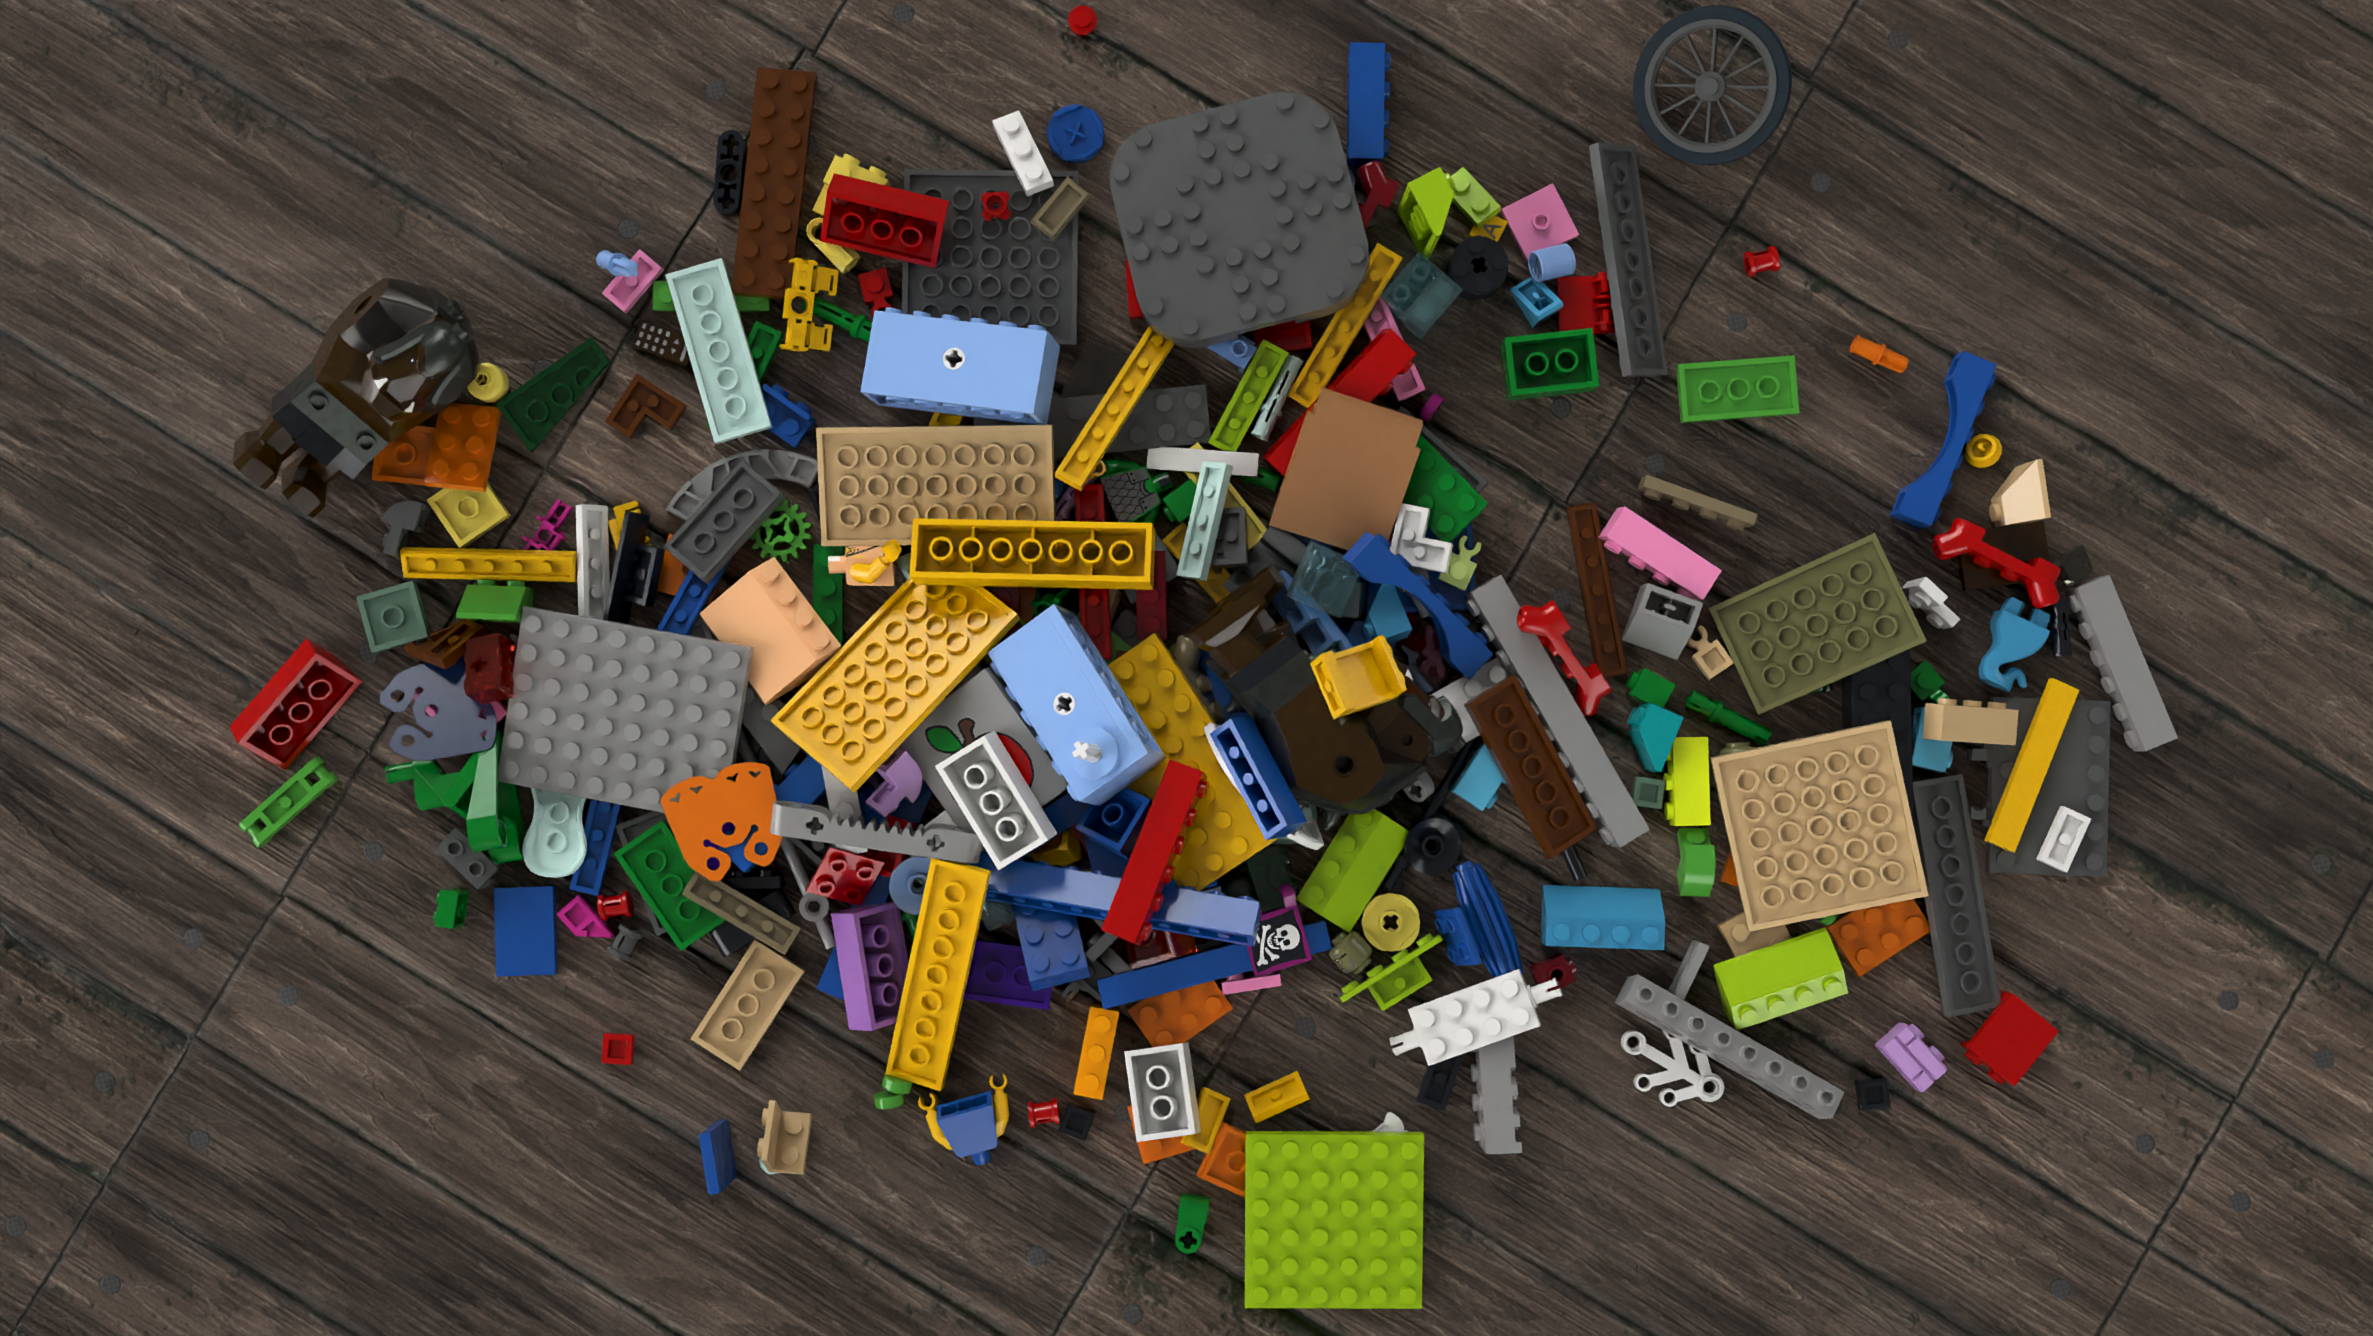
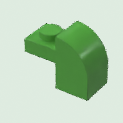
[1677,828,1716,897]

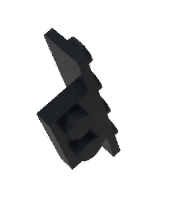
[603,511,665,624]

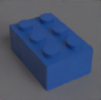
[1012,904,1091,991]

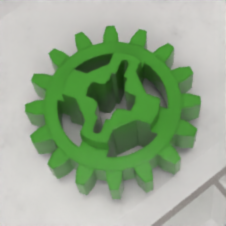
[749,499,813,563]

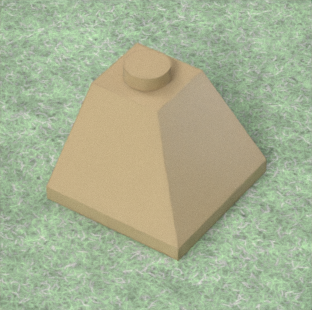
[1989,459,2051,528]

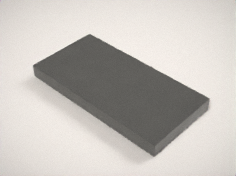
[663,460,786,584]

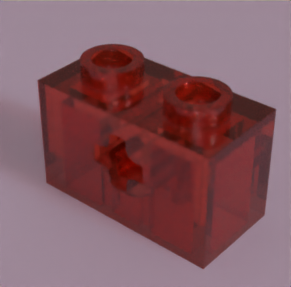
[464,633,514,704]

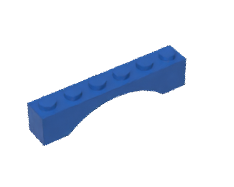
[1890,351,1997,529]
[1342,532,1493,680]

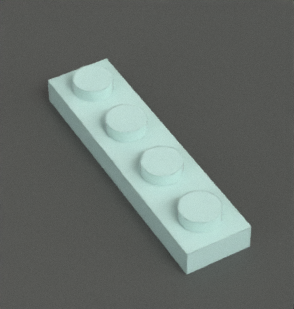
[1176,461,1233,581]

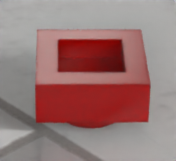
[601,1032,636,1065]

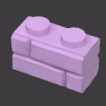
[1875,1022,1948,1092]

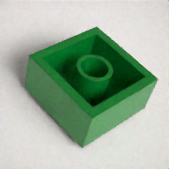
[433,887,470,929]

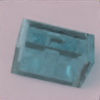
[1380,252,1463,340]

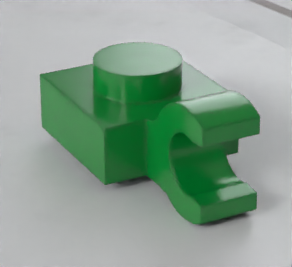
[1910,660,1950,704]

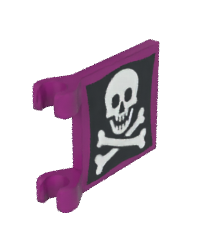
[1246,883,1312,977]

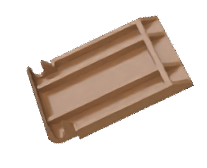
[1269,387,1423,550]

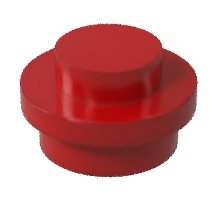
[1068,5,1097,35]

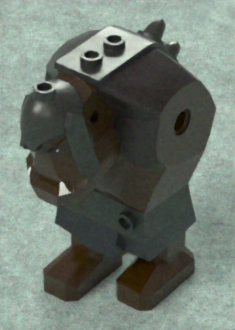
[233,278,481,518]
[1187,564,1466,830]

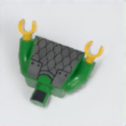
[1089,459,1173,524]

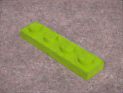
[1208,339,1289,452]

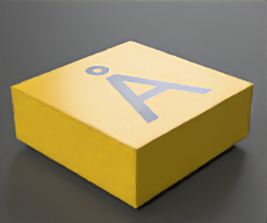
[1468,216,1508,243]

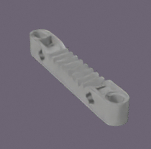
[770,801,982,863]

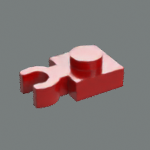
[858,267,895,317]

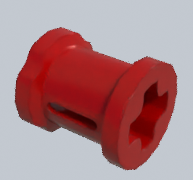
[1743,245,1780,277]
[597,891,634,921]
[1027,1098,1060,1128]

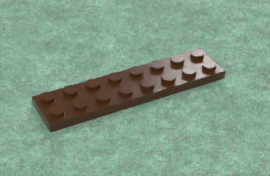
[731,67,817,300]

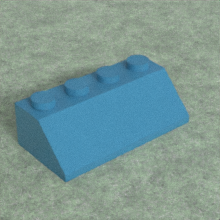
[1540,885,1665,950]

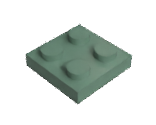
[356,580,431,653]

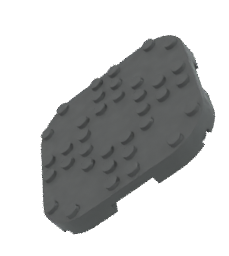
[1109,92,1369,348]

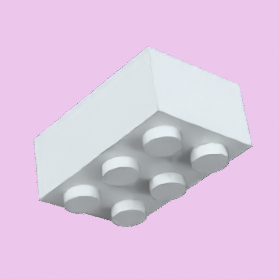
[1124,1042,1201,1142]

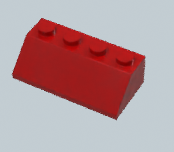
[820,173,950,268]
[229,638,362,770]

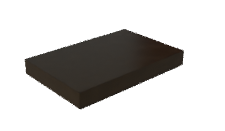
[1957,521,2050,591]

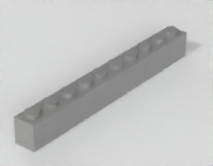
[1465,575,1650,848]

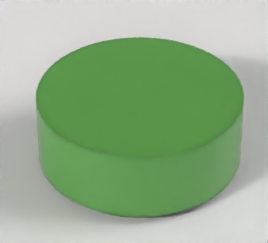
[882,1074,913,1094]
[873,1091,904,1109]

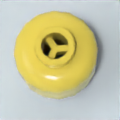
[467,363,509,403]

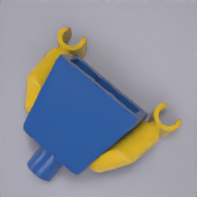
[918,1074,1009,1165]

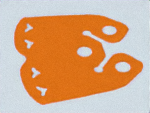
[660,762,782,881]

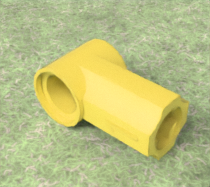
[806,217,861,274]

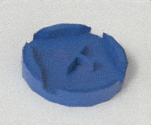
[1047,104,1105,164]

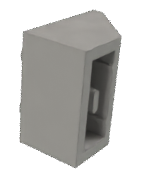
[1622,583,1703,660]

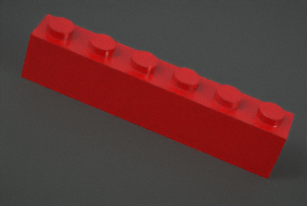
[1101,759,1209,946]

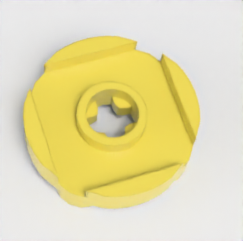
[1361,892,1420,952]

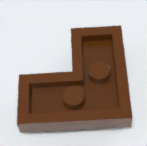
[605,373,688,439]

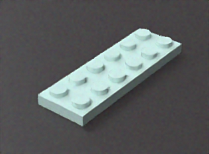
[665,258,773,444]

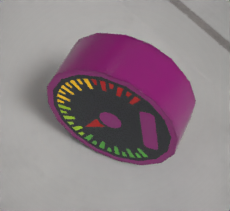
[1419,394,1445,423]

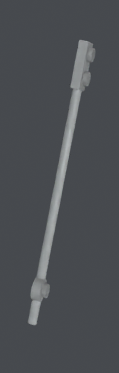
[689,619,836,950]

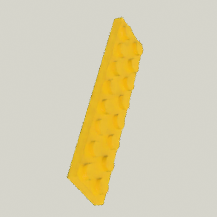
[885,858,991,1091]

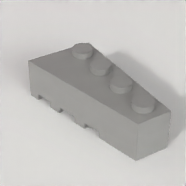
[1471,1035,1522,1154]

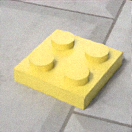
[427,483,511,548]

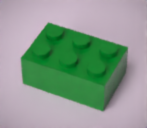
[1500,328,1599,401]

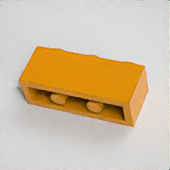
[1073,1003,1120,1100]

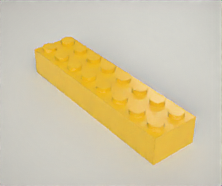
[909,518,1156,590]

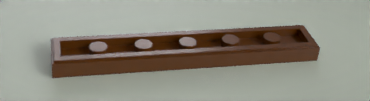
[1566,502,1628,678]

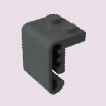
[1223,526,1320,618]

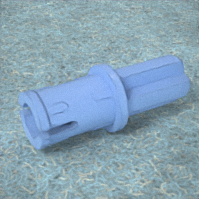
[596,250,639,278]

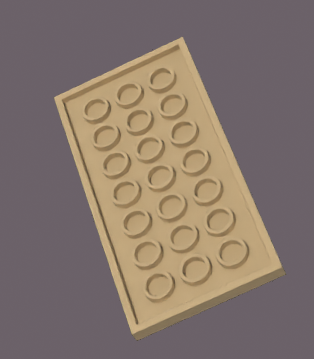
[816,424,1056,546]

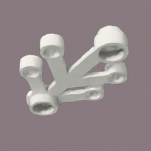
[1621,1030,1724,1107]

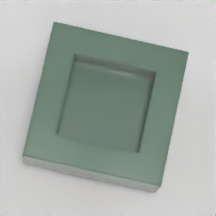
[1631,776,1665,809]

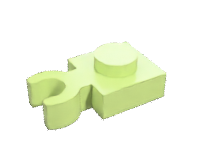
[1437,535,1481,591]

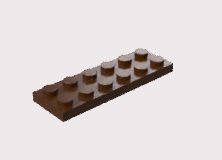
[1463,675,1597,859]

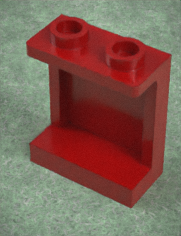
[1960,990,2059,1086]

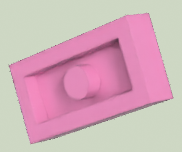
[602,249,664,314]
[1221,971,1282,995]

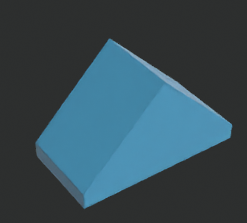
[1510,276,1564,328]

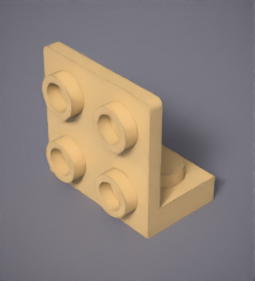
[757,1100,812,1175]

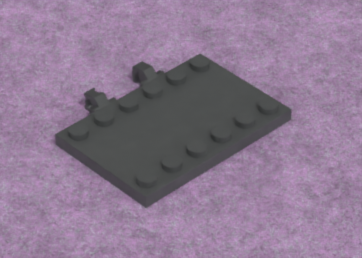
[1967,697,2111,877]

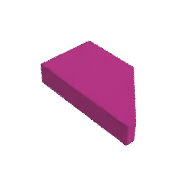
[557,894,616,938]

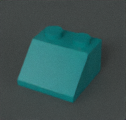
[1627,703,1684,772]

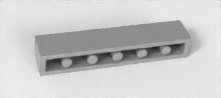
[2066,575,2178,751]

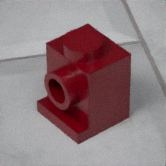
[1528,953,1577,992]

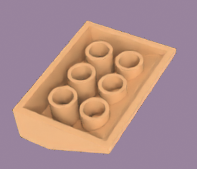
[699,557,841,705]

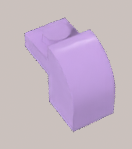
[865,747,922,817]

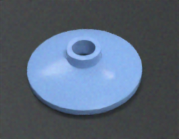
[889,856,931,915]

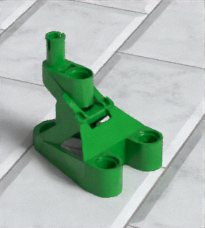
[385,731,525,864]

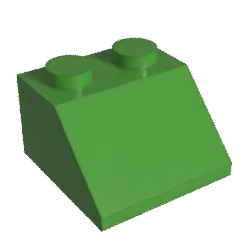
[456,579,534,623]

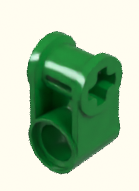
[1175,1193,1210,1254]

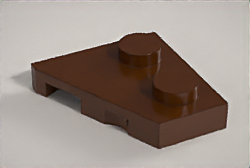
[404,619,488,669]

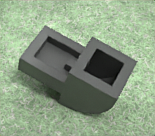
[380,500,431,558]

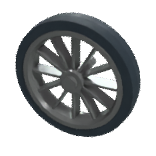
[1633,5,1792,165]

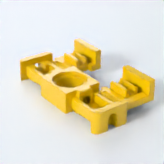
[779,258,839,352]

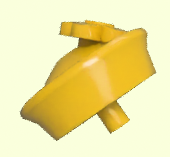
[1965,434,2002,468]

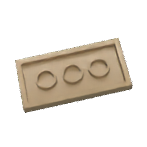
[691,938,806,1071]

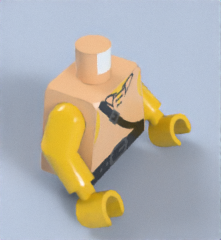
[828,539,902,586]

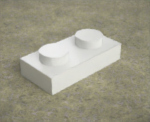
[2036,806,2091,872]

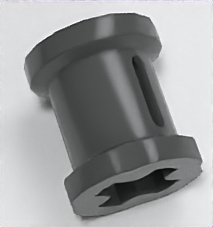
[606,923,644,962]

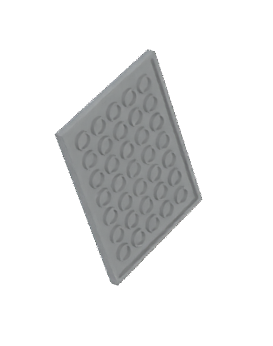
[498,606,754,813]

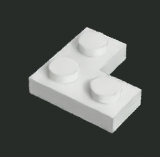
[1390,503,1453,574]
[1902,577,1960,629]

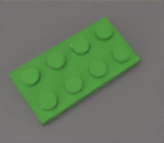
[1676,355,1800,423]

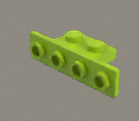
[1339,933,1443,1011]

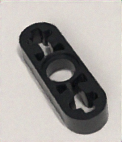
[713,130,747,217]

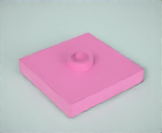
[1500,183,1579,262]

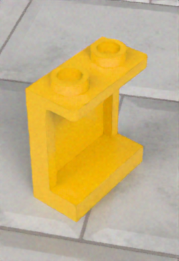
[1310,635,1407,719]

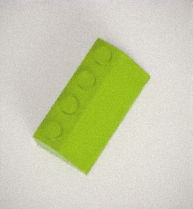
[1397,167,1455,262]
[1296,809,1409,933]
[1713,927,1848,1030]

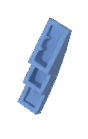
[1271,570,1353,656]

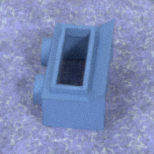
[1206,334,1257,375]

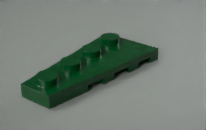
[495,337,611,453]

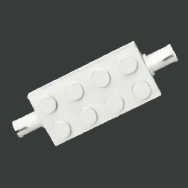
[1389,969,1562,1066]

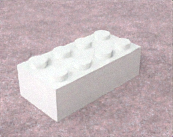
[935,730,1058,870]

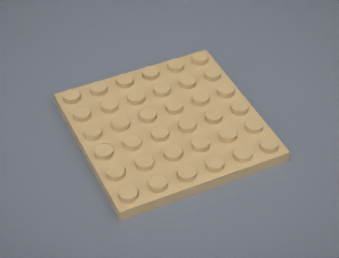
[1710,720,1929,932]

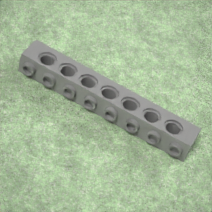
[1615,974,1844,1119]

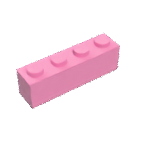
[1599,507,1722,600]

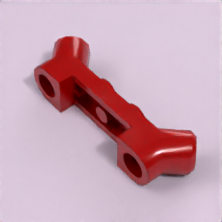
[1931,518,2062,608]
[1517,599,1613,716]

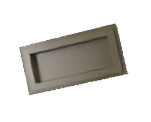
[1031,176,1090,242]

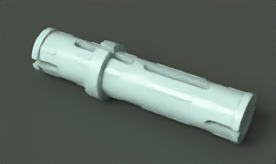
[1251,354,1303,441]

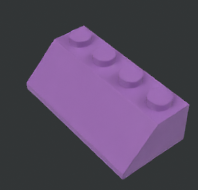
[831,901,908,1031]

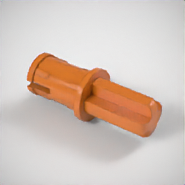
[1849,335,1909,374]

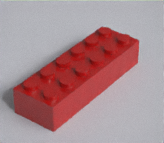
[1262,329,1416,478]

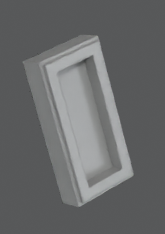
[1668,940,1710,1000]

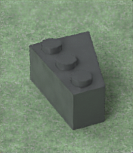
[742,682,804,775]

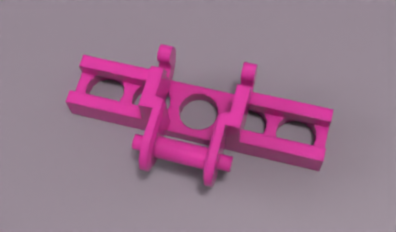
[522,499,573,551]

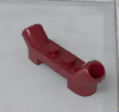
[1357,161,1400,231]

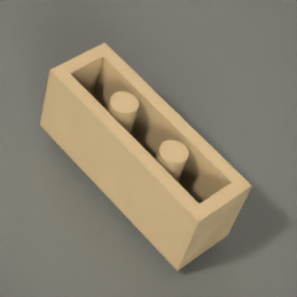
[1923,698,2019,745]

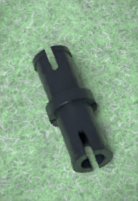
[2048,597,2072,657]

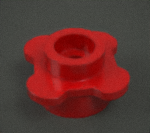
[981,191,1011,221]

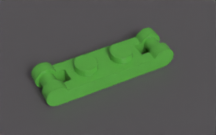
[238,756,339,848]

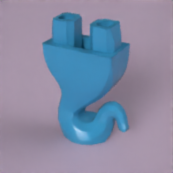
[1979,597,2050,692]

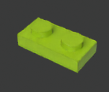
[1451,167,1501,229]

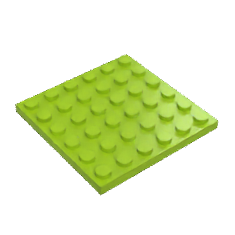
[1244,1131,1424,1309]

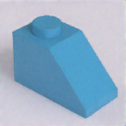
[1363,583,1412,644]

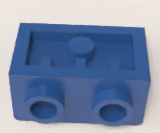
[762,384,816,449]

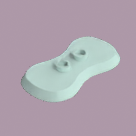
[522,788,587,878]

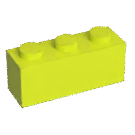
[1663,737,1711,826]

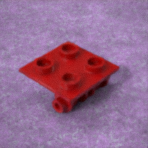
[1557,272,1615,334]
[806,846,885,906]

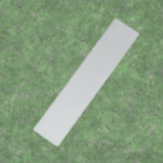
[1146,447,1259,476]

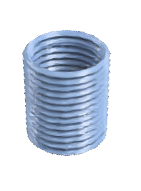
[1528,243,1576,283]

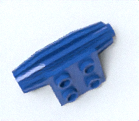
[1434,860,1524,978]

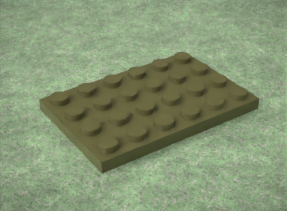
[1709,533,1927,715]

